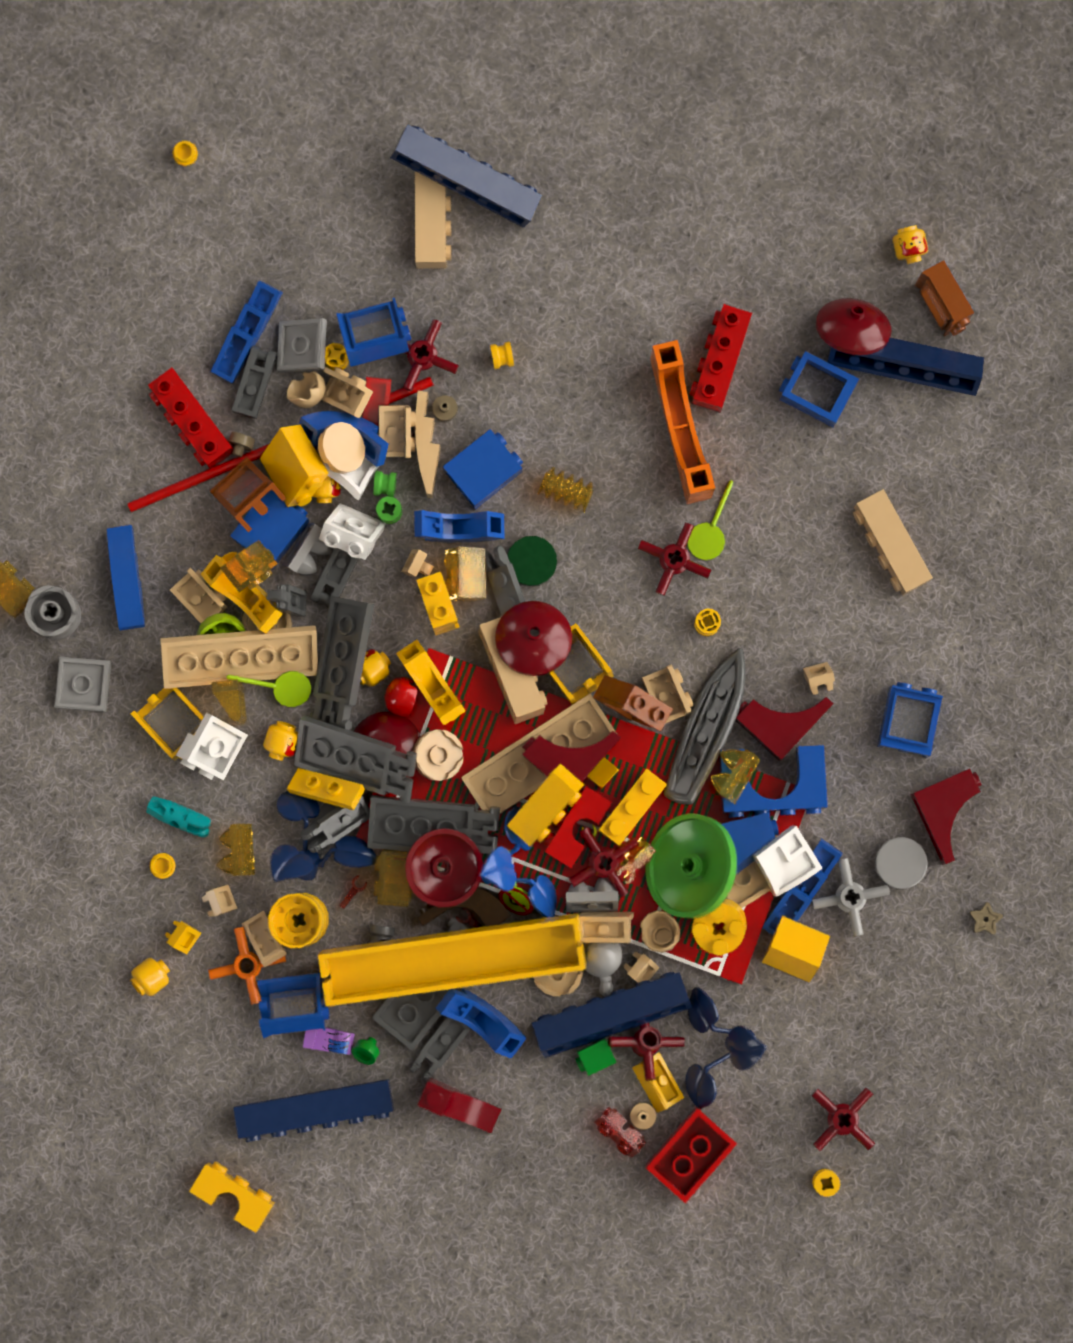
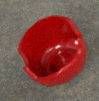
[384,677,417,717]

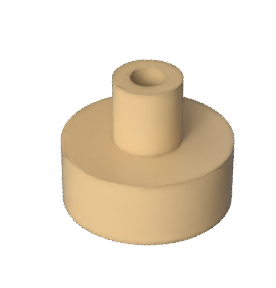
[630,1103,656,1129]

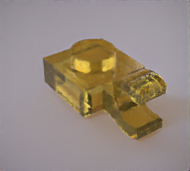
[616,837,656,884]

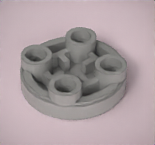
[875,837,928,889]

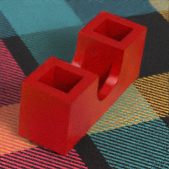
[544,786,612,869]

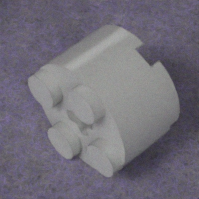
[24,585,81,640]

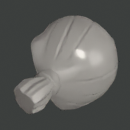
[584,943,623,997]

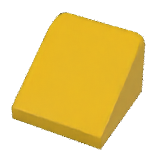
[587,757,619,790]

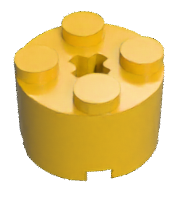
[692,899,747,956]

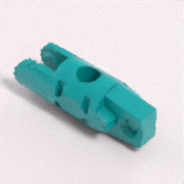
[146,796,211,838]

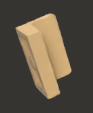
[579,912,634,943]

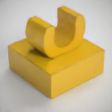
[165,921,201,954]

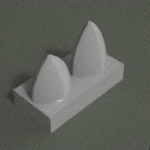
[282,523,334,574]
[566,877,618,912]

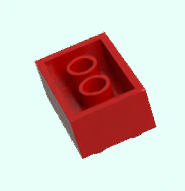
[645,1107,737,1204]

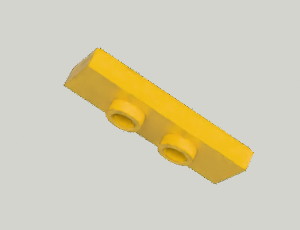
[287,768,365,810]

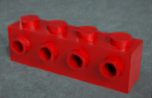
[689,304,752,413]
[148,368,233,468]

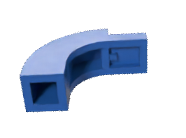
[299,411,389,467]
[414,510,505,543]
[436,989,527,1059]

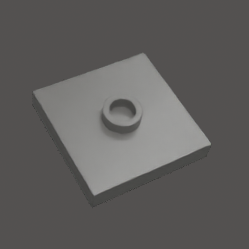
[277,318,327,373]
[54,657,111,712]

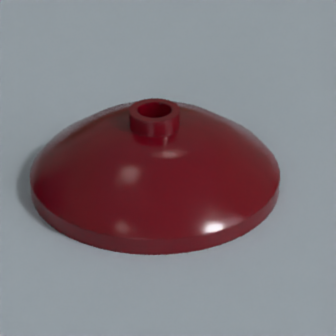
[816,298,892,355]
[495,601,572,676]
[353,712,421,778]
[405,829,483,907]

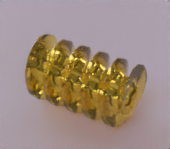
[538,466,594,513]

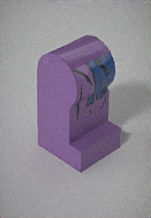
[303,1027,355,1055]

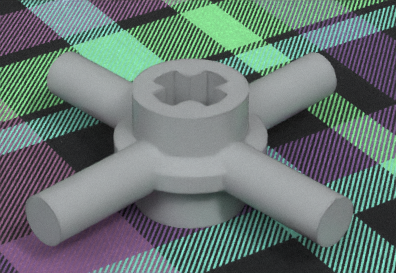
[812,858,890,936]

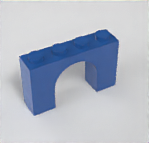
[719,745,828,818]

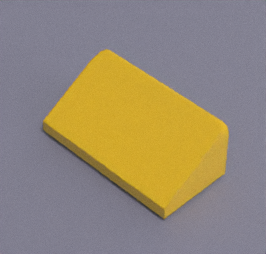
[632,1052,685,1113]

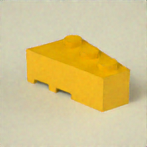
[507,764,584,846]

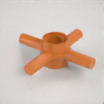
[208,927,286,1005]

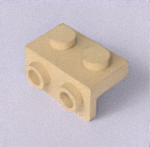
[321,367,373,418]
[378,405,416,458]
[170,568,228,623]
[642,664,693,724]

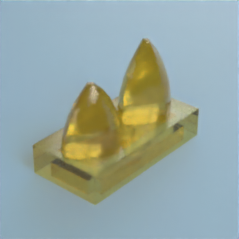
[711,749,760,805]
[216,824,255,876]

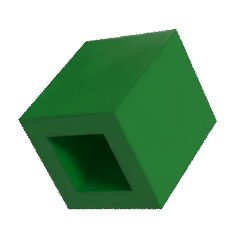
[575,1038,617,1076]

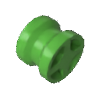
[373,470,397,497]
[376,496,402,524]

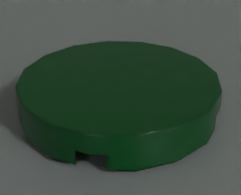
[507,536,557,587]

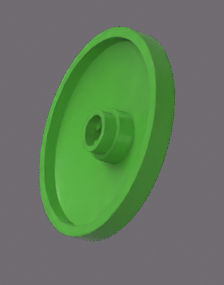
[646,813,737,919]

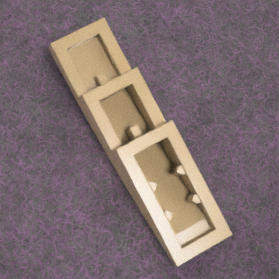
[415,391,441,498]

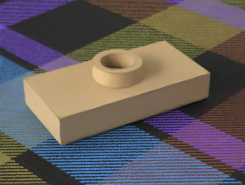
[242,911,287,967]

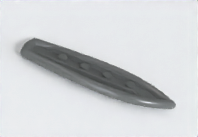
[664,648,746,805]

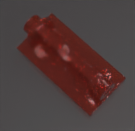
[594,1106,647,1158]

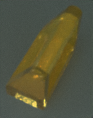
[212,679,247,725]

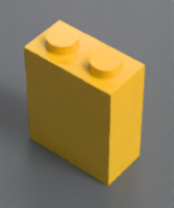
[260,425,329,507]

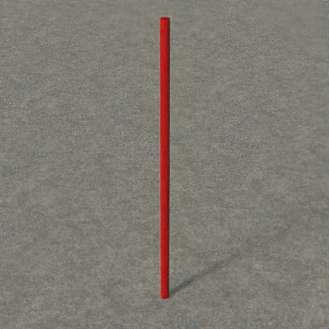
[127,376,434,512]

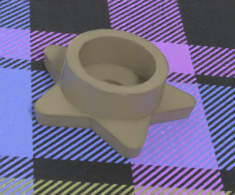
[969,902,1003,935]

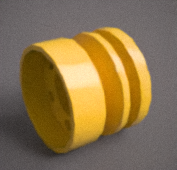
[268,893,329,948]

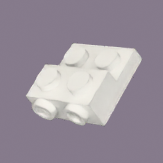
[319,503,386,560]
[176,713,248,780]

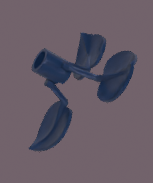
[270,791,378,883]
[685,987,767,1109]

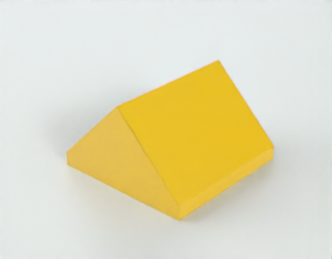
[762,916,830,983]

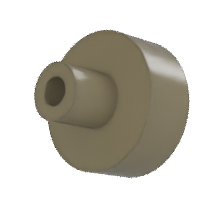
[432,395,458,422]
[228,432,255,457]

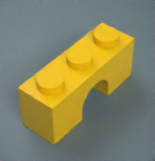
[598,769,667,847]
[189,1161,275,1233]

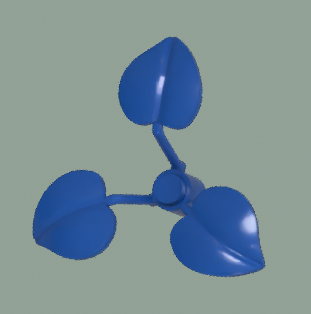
[480,806,557,918]

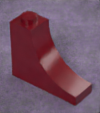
[735,697,834,761]
[522,731,621,782]
[910,769,981,865]
[417,1078,502,1133]

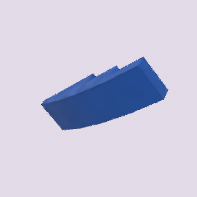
[210,281,283,383]
[107,525,145,631]
[763,838,843,935]

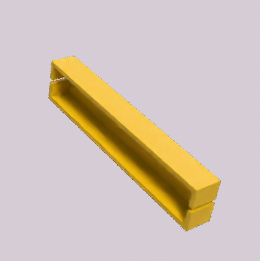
[318,913,586,1007]

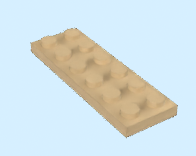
[160,625,318,689]
[461,693,617,814]

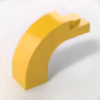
[201,555,282,634]
[396,639,465,725]

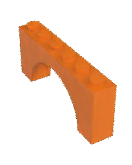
[650,340,715,504]

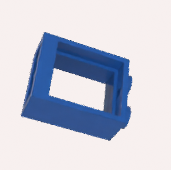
[779,351,859,428]

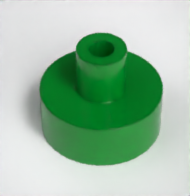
[352,1037,380,1065]

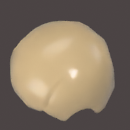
[287,371,326,408]
[640,910,680,953]

